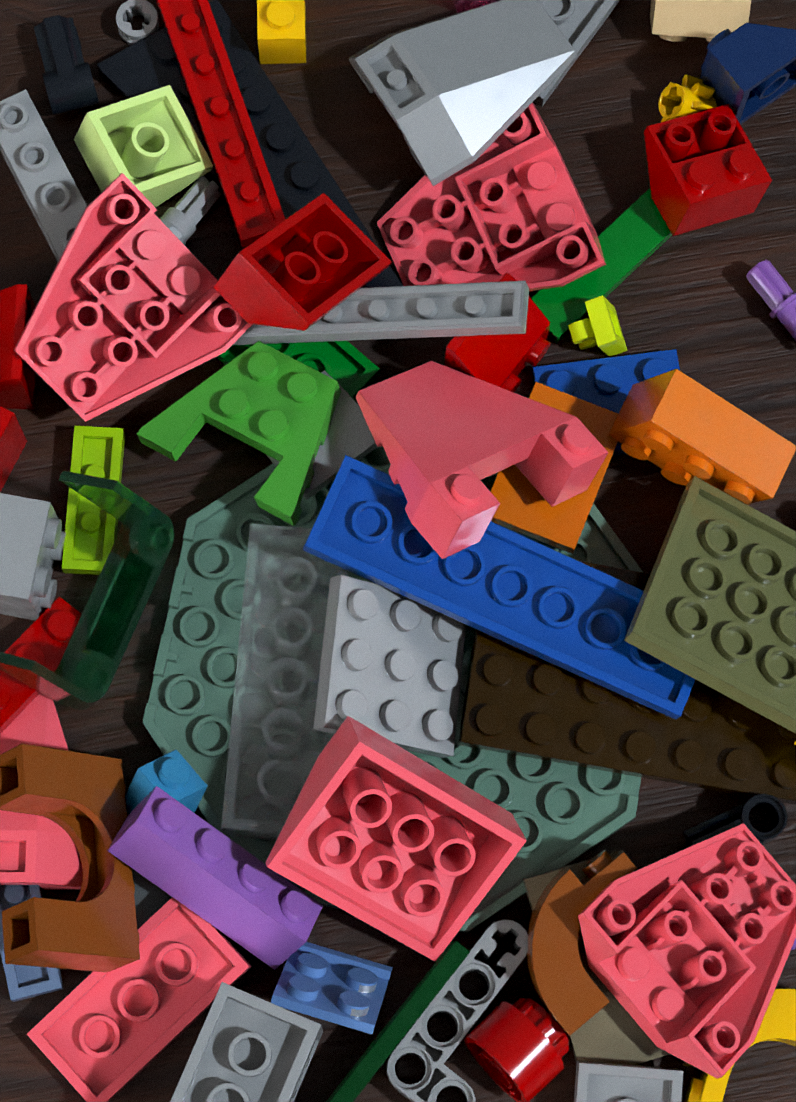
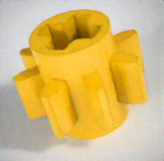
[658,75,717,122]

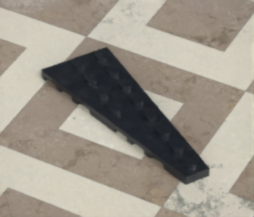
[97,0,403,288]

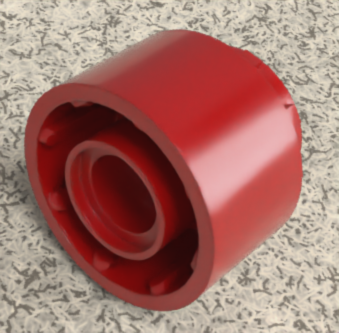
[464,998,569,1102]

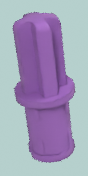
[746,259,796,341]

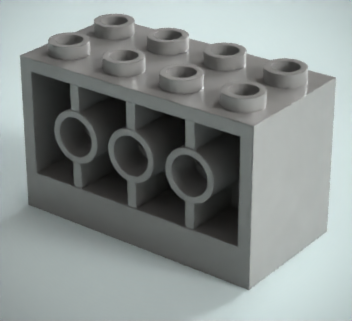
[170,982,323,1102]

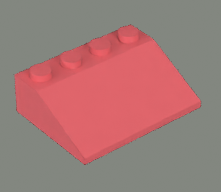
[265,716,527,962]

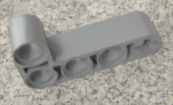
[387,920,528,1102]

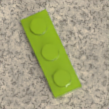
[62,426,125,576]

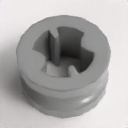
[116,0,160,46]

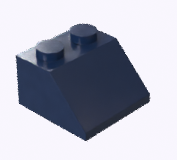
[699,22,796,125]

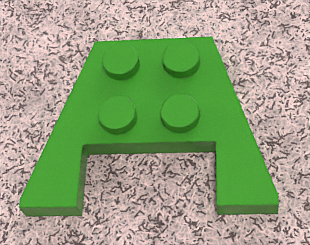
[136,341,341,526]

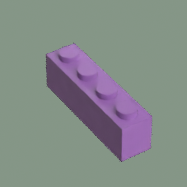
[107,786,323,970]

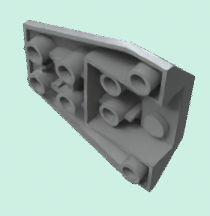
[348,0,577,186]

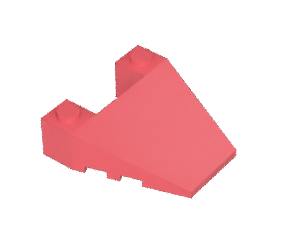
[355,361,609,559]

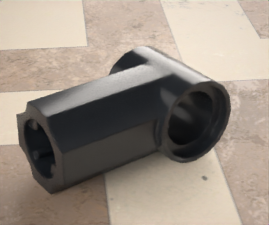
[34,15,99,115]
[682,794,788,848]

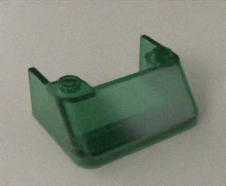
[0,470,174,710]

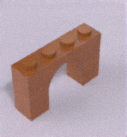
[0,744,140,972]

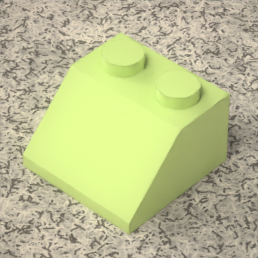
[74,85,213,207]

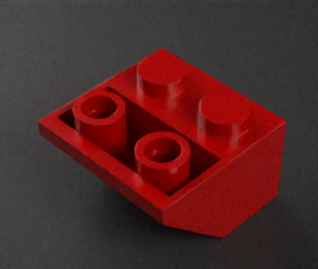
[644,104,772,236]

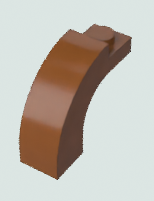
[527,850,637,1036]

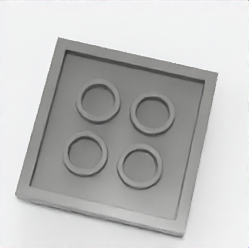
[313,575,466,758]

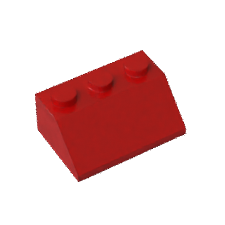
[213,193,392,331]

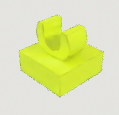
[568,295,628,357]

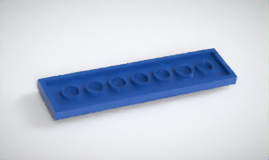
[303,455,696,720]

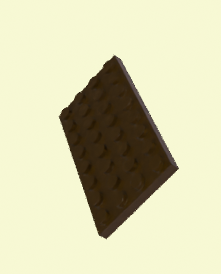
[458,561,796,805]

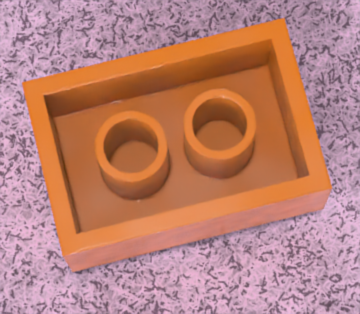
[608,369,796,505]

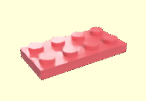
[27,897,252,1102]

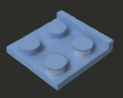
[271,942,393,1034]

